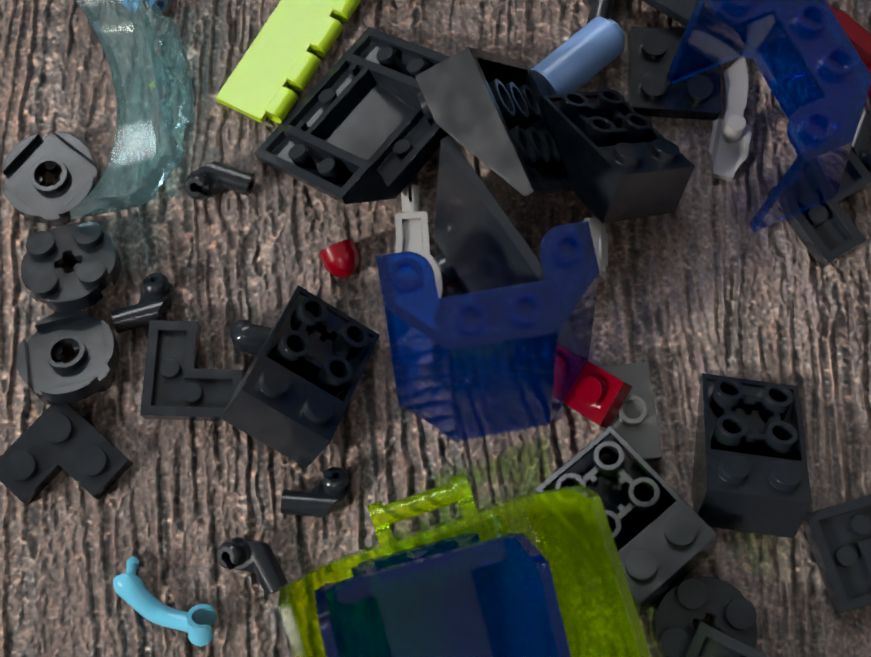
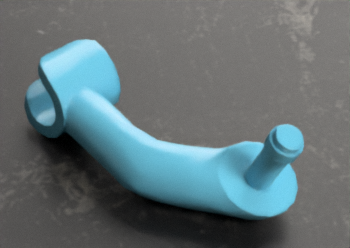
[113,557,216,647]

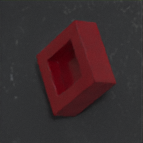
[563,360,633,428]

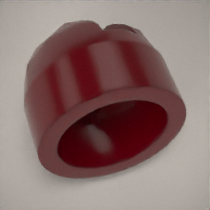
[319,239,360,278]

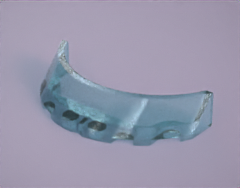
[70,0,193,220]

